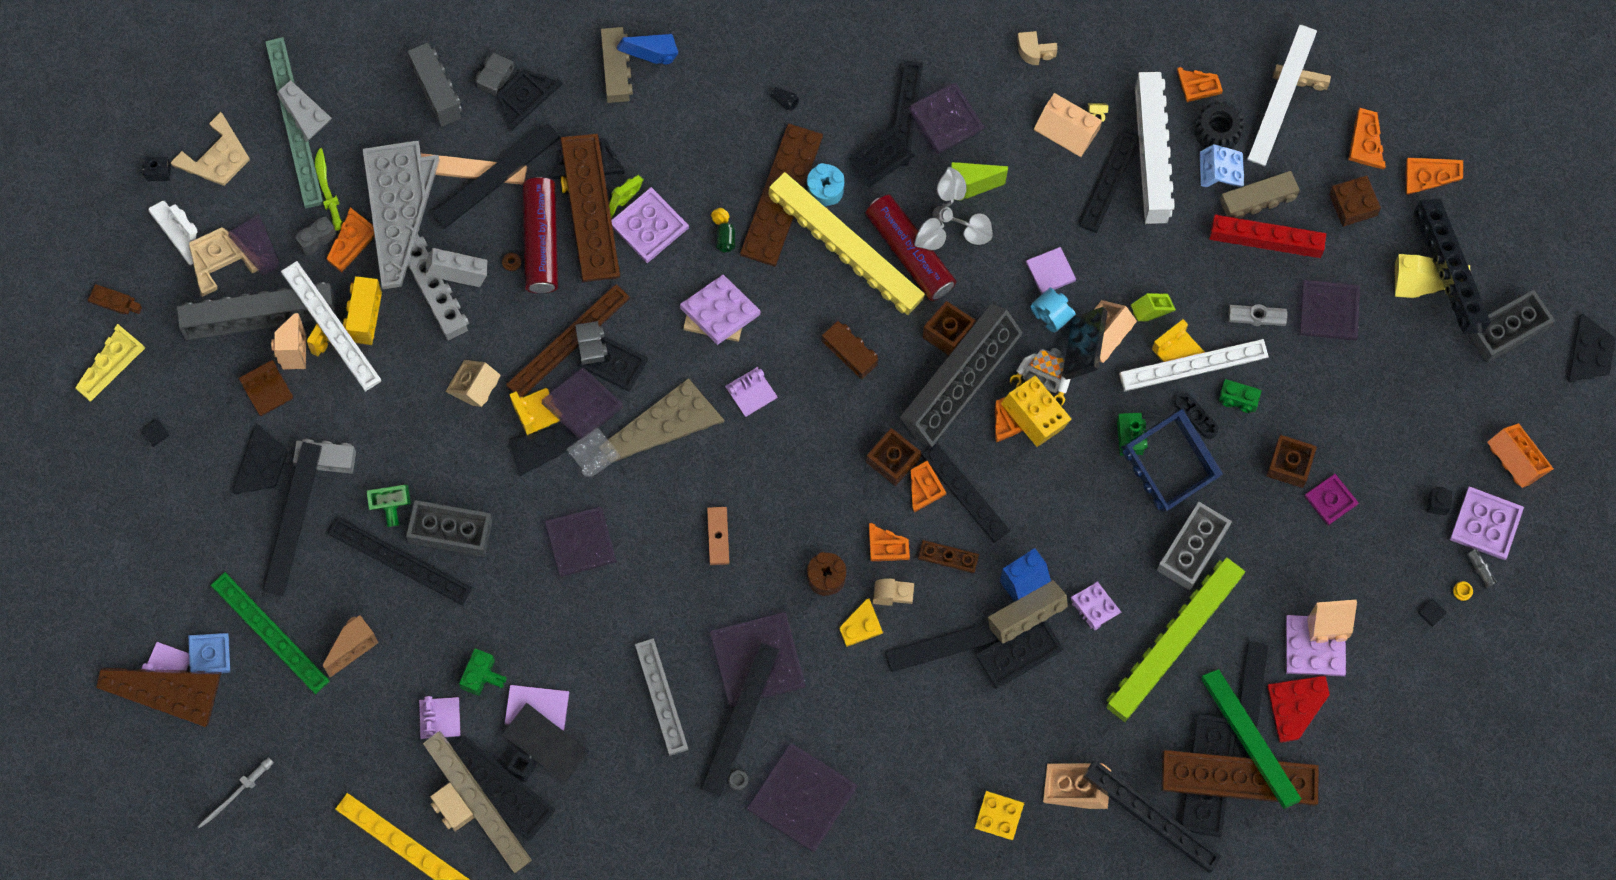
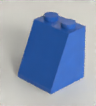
[1000,548,1051,602]

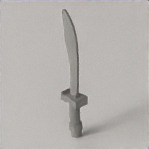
[197,757,273,828]

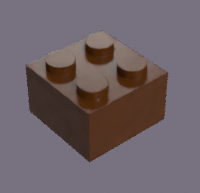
[1329,175,1381,227]
[923,301,977,356]
[866,428,921,486]
[1266,435,1317,488]

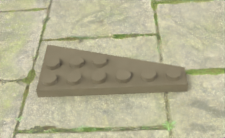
[599,378,725,463]

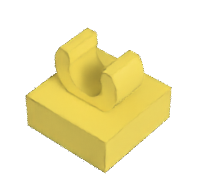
[1088,103,1108,121]

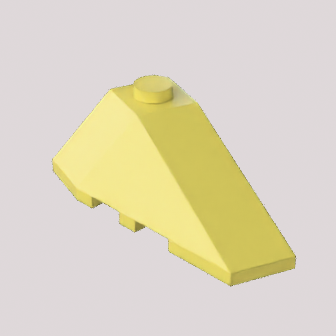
[1395,254,1470,298]

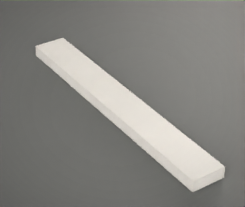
[1248,25,1317,167]
[281,261,381,392]
[1119,339,1269,392]

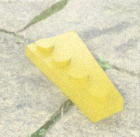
[76,324,145,402]

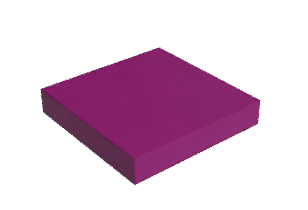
[1304,474,1359,526]

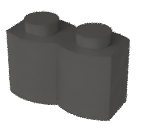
[475,53,514,97]
[295,217,337,255]
[575,321,608,365]

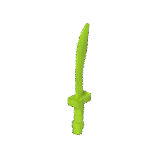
[315,148,342,231]

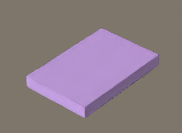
[505,685,569,731]

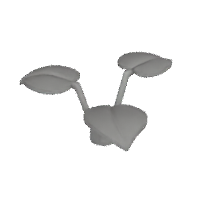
[914,167,993,250]

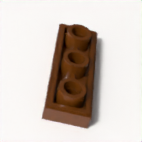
[918,540,979,573]

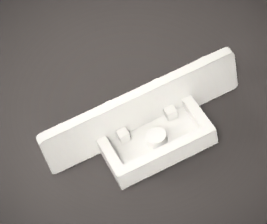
[149,201,197,265]

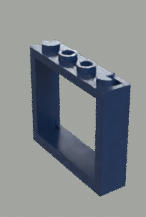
[1121,409,1223,512]

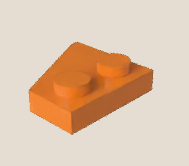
[1177,67,1223,102]
[995,397,1023,442]
[911,461,947,512]
[869,523,910,561]

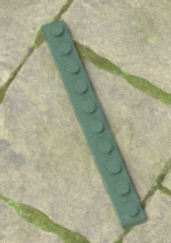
[265,37,324,209]

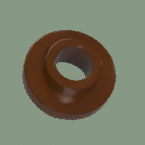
[502,253,521,271]

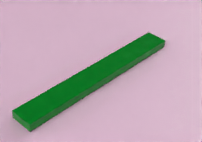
[211,572,330,695]
[1201,669,1301,809]

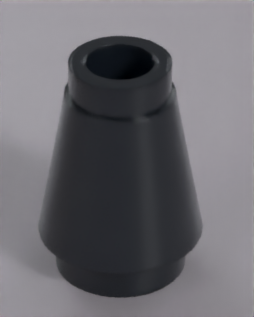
[771,87,799,111]

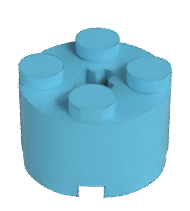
[807,163,844,207]
[1031,287,1076,333]

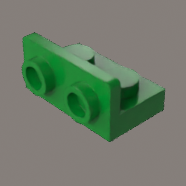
[1218,379,1262,413]

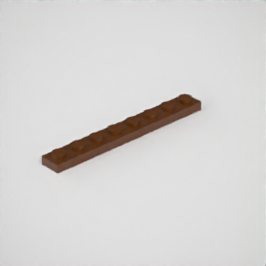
[506,284,630,398]

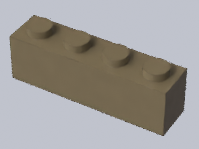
[601,27,633,103]
[1220,171,1300,219]
[988,580,1068,644]

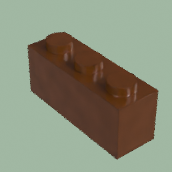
[822,321,878,380]

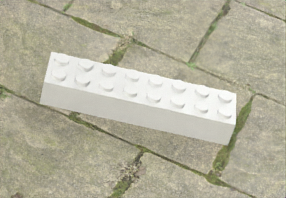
[1135,72,1174,224]

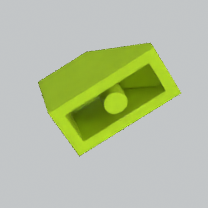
[1131,293,1176,321]

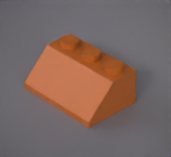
[1487,423,1554,488]

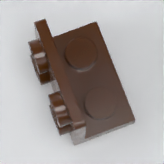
[239,360,293,416]

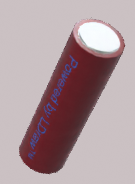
[523,177,558,293]
[865,194,957,301]

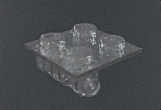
[567,427,621,478]

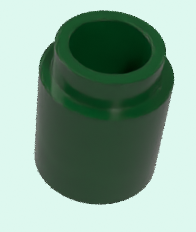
[716,223,735,253]

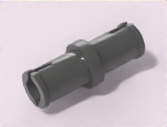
[1466,549,1497,588]

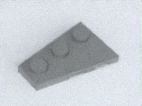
[277,80,332,143]

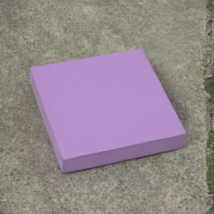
[1026,247,1076,294]

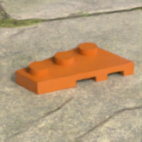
[1348,108,1386,169]
[1406,158,1463,195]
[327,207,375,273]

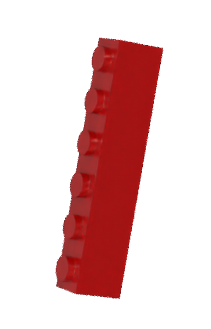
[1209,215,1326,258]

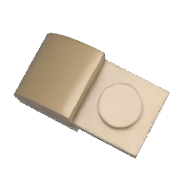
[1017,31,1057,65]
[873,579,914,606]

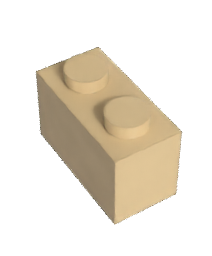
[430,783,474,831]

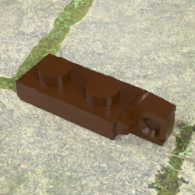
[88,284,142,315]

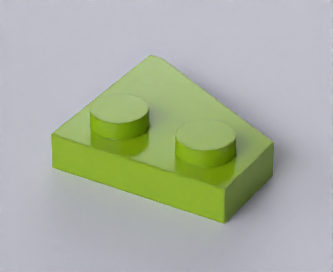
[609,175,644,218]

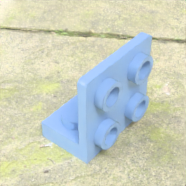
[1200,144,1244,187]

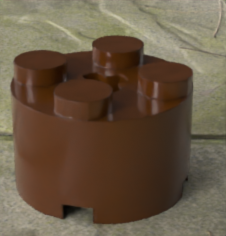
[807,552,846,596]

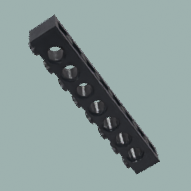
[1414,199,1491,334]

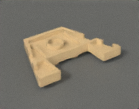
[171,112,250,186]
[189,227,267,297]

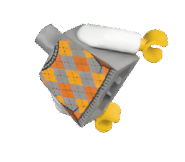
[1010,348,1070,406]

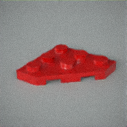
[1267,676,1330,743]

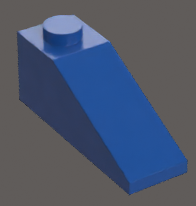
[616,34,678,64]

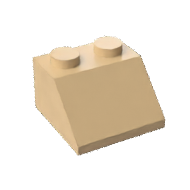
[445,360,501,407]

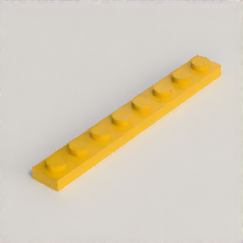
[336,793,470,880]

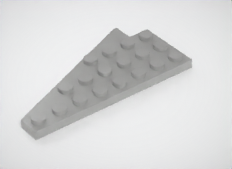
[363,140,439,289]

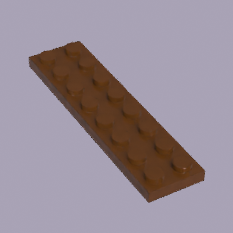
[740,123,823,267]
[560,134,620,282]
[1161,750,1319,806]

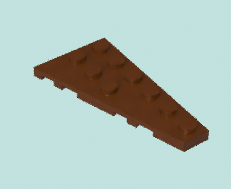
[96,668,222,727]

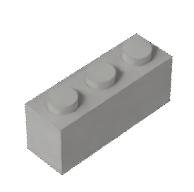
[425,248,487,287]
[293,439,356,474]

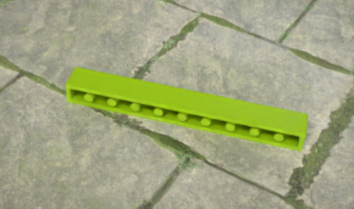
[1106,558,1245,722]

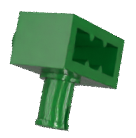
[1117,413,1147,456]
[367,485,411,527]
[459,649,507,696]

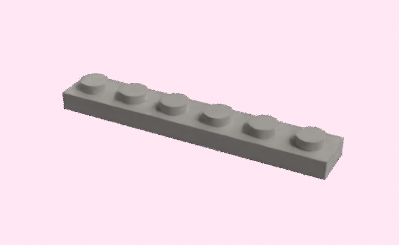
[635,638,688,756]

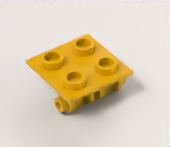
[975,791,1024,840]

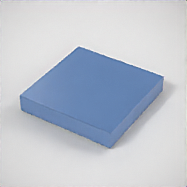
[188,633,230,673]

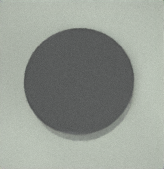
[728,770,748,791]

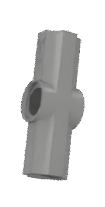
[1228,304,1287,326]

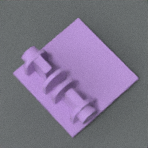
[725,367,778,417]
[1071,582,1121,631]
[142,642,190,671]
[419,696,460,739]

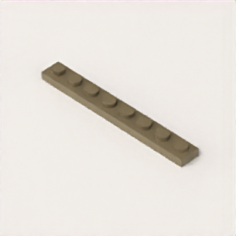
[423,731,532,873]

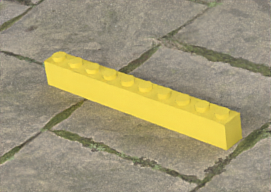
[768,172,925,315]

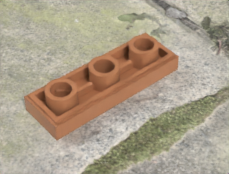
[707,507,729,565]

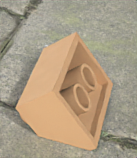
[1034,93,1102,157]
[1094,300,1137,363]
[271,313,306,369]

